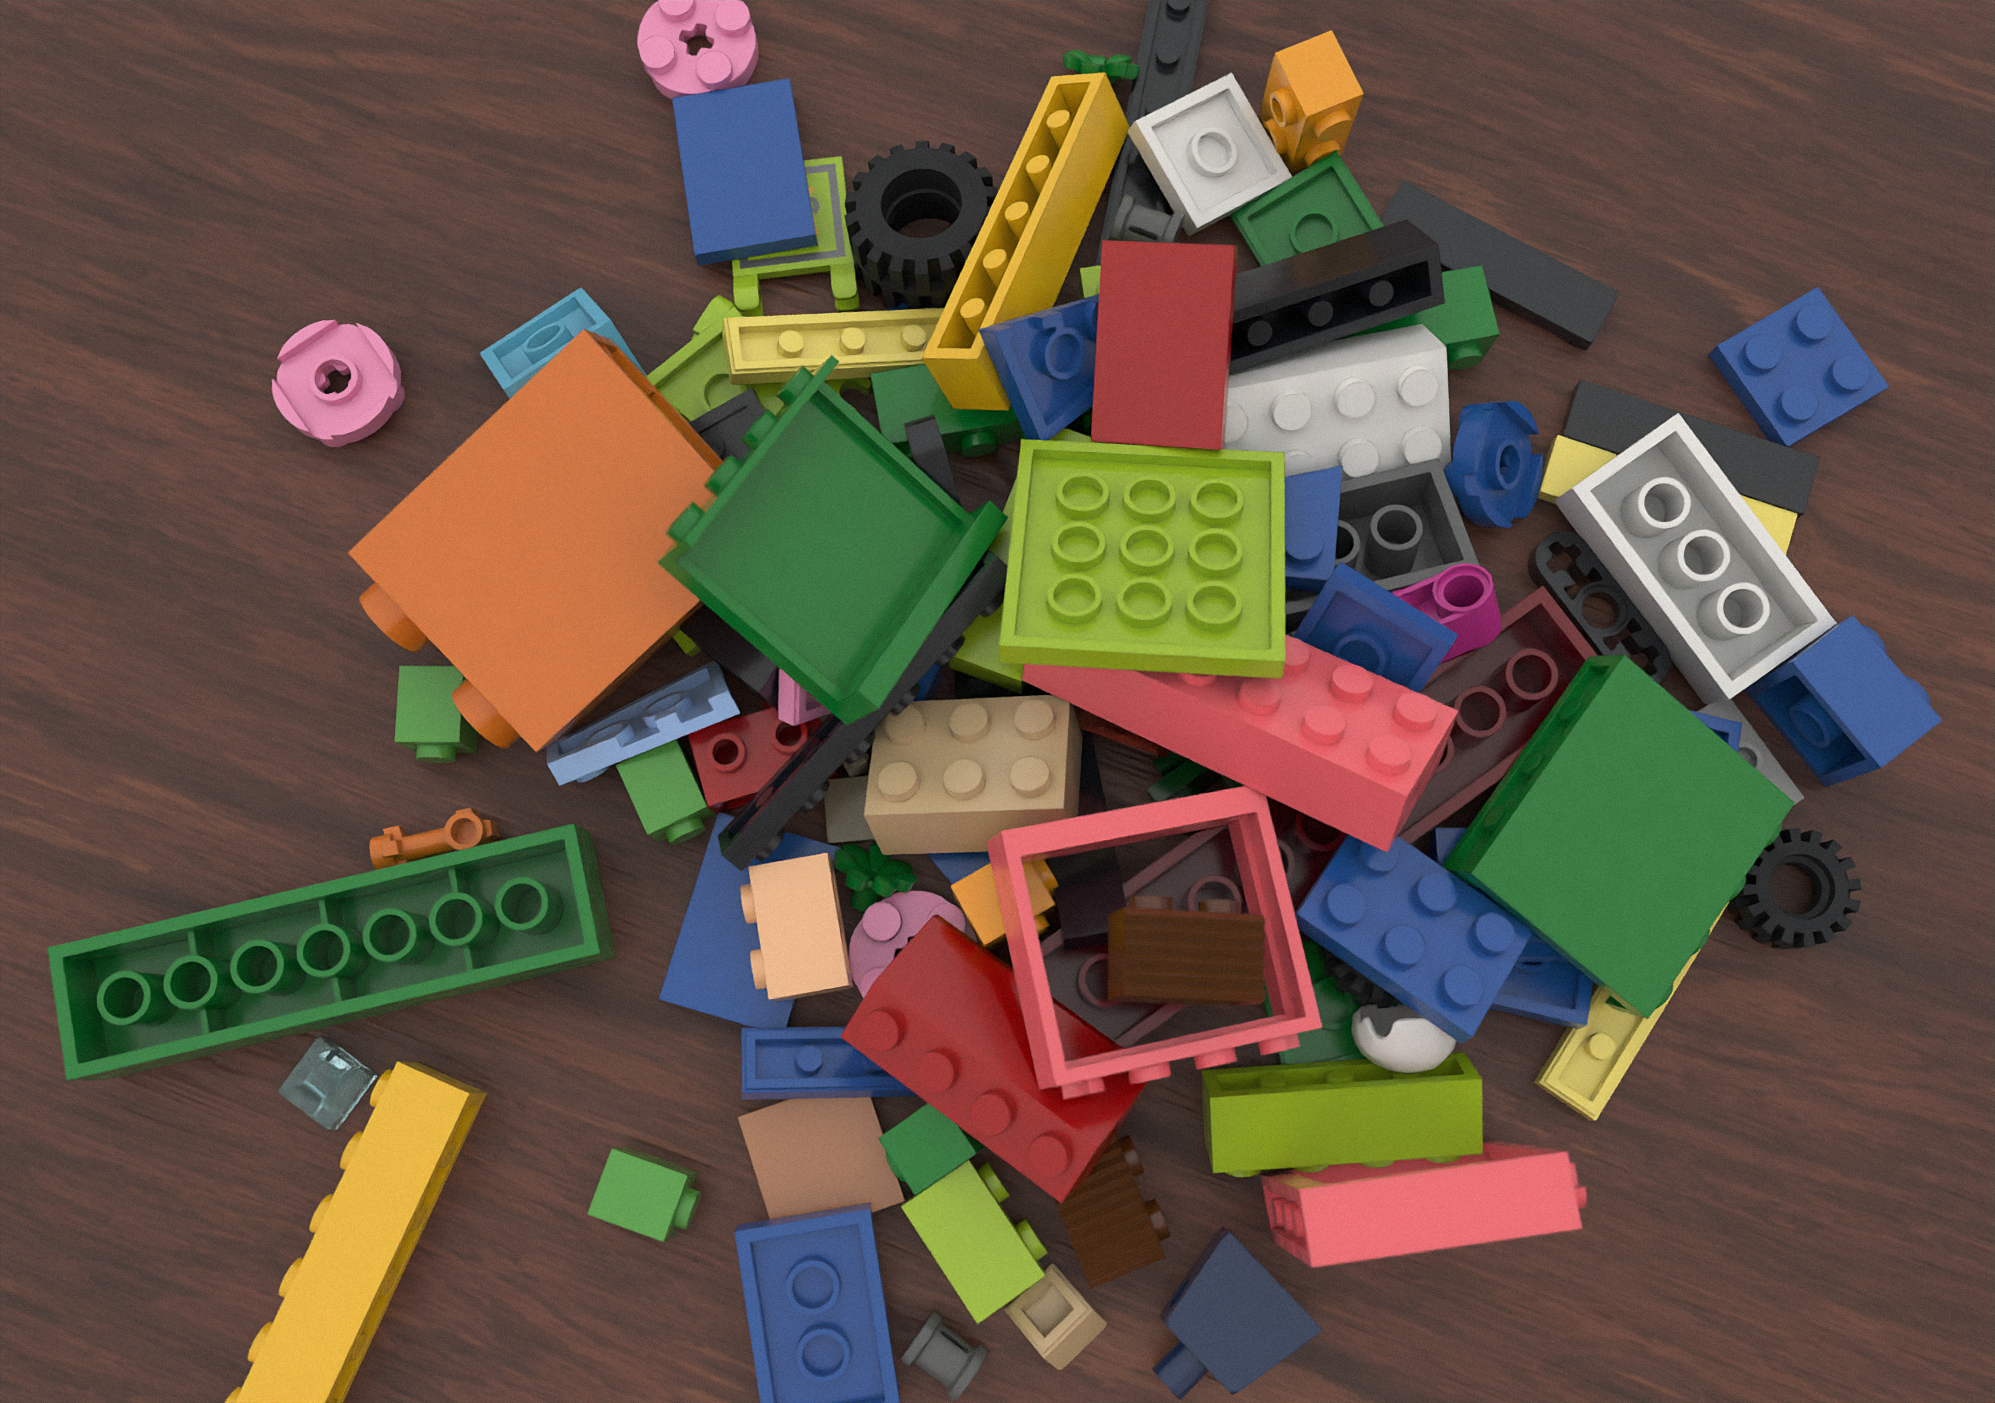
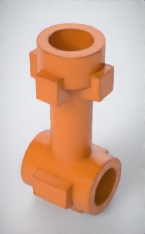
[369,807,500,870]

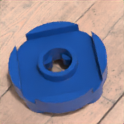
[1444,400,1543,528]

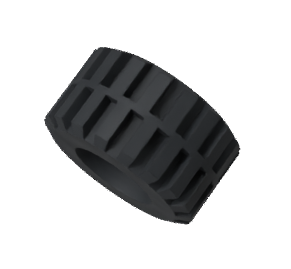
[844,141,998,310]

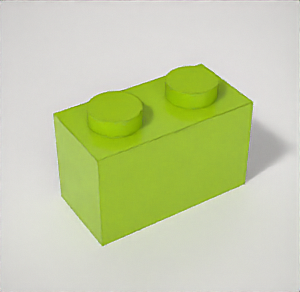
[901,1158,1048,1324]

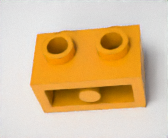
[1259,30,1364,174]
[950,860,1059,951]

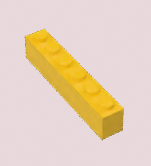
[921,73,1130,410]
[225,1061,487,1403]

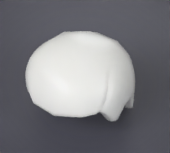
[1351,1004,1456,1073]

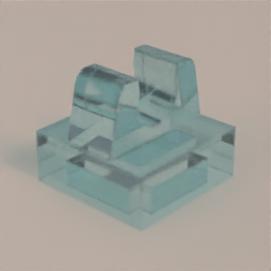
[277,1037,378,1130]

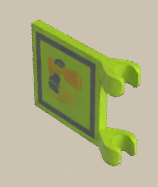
[732,156,860,317]

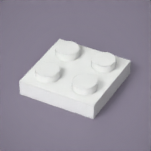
[1127,73,1292,237]

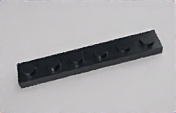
[718,549,1008,872]

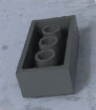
[1285,458,1480,637]

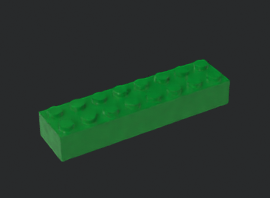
[47,823,616,1081]

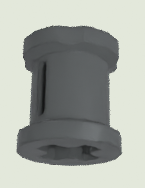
[1109,193,1185,243]
[899,1310,989,1403]

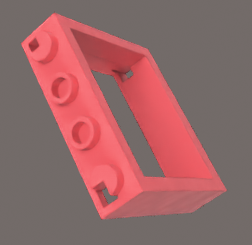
[986,786,1322,1099]
[1260,1141,1587,1267]

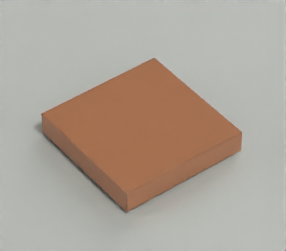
[738,1097,906,1219]

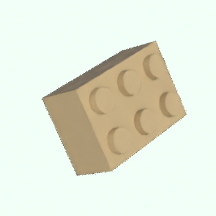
[864,695,1082,855]

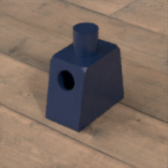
[1152,1226,1322,1400]

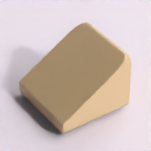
[1004,1263,1107,1370]

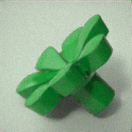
[1063,50,1141,84]
[834,842,917,912]

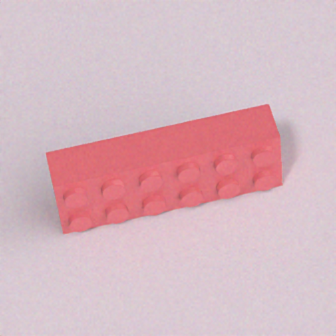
[1022,634,1458,853]

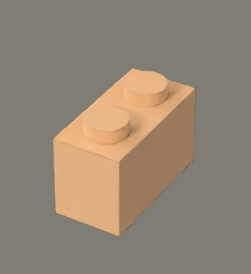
[740,853,854,1002]

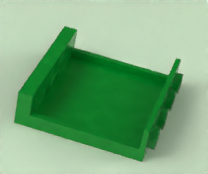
[657,355,1009,726]
[1442,655,1795,1019]

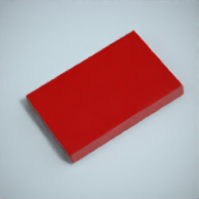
[1091,240,1238,450]

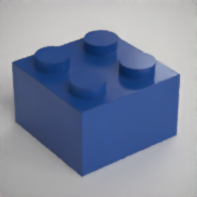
[1744,615,1942,788]

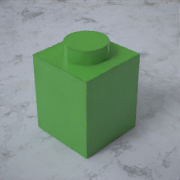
[395,666,478,763]
[616,739,716,845]
[587,1146,701,1242]

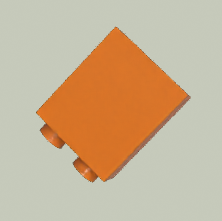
[348,329,723,752]

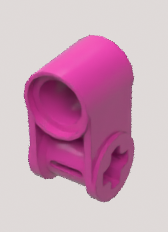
[1391,563,1503,663]

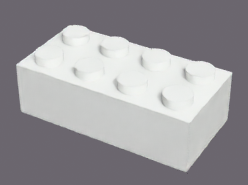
[1224,324,1451,481]
[1554,413,1837,704]

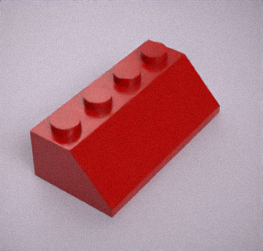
[840,914,1151,1203]

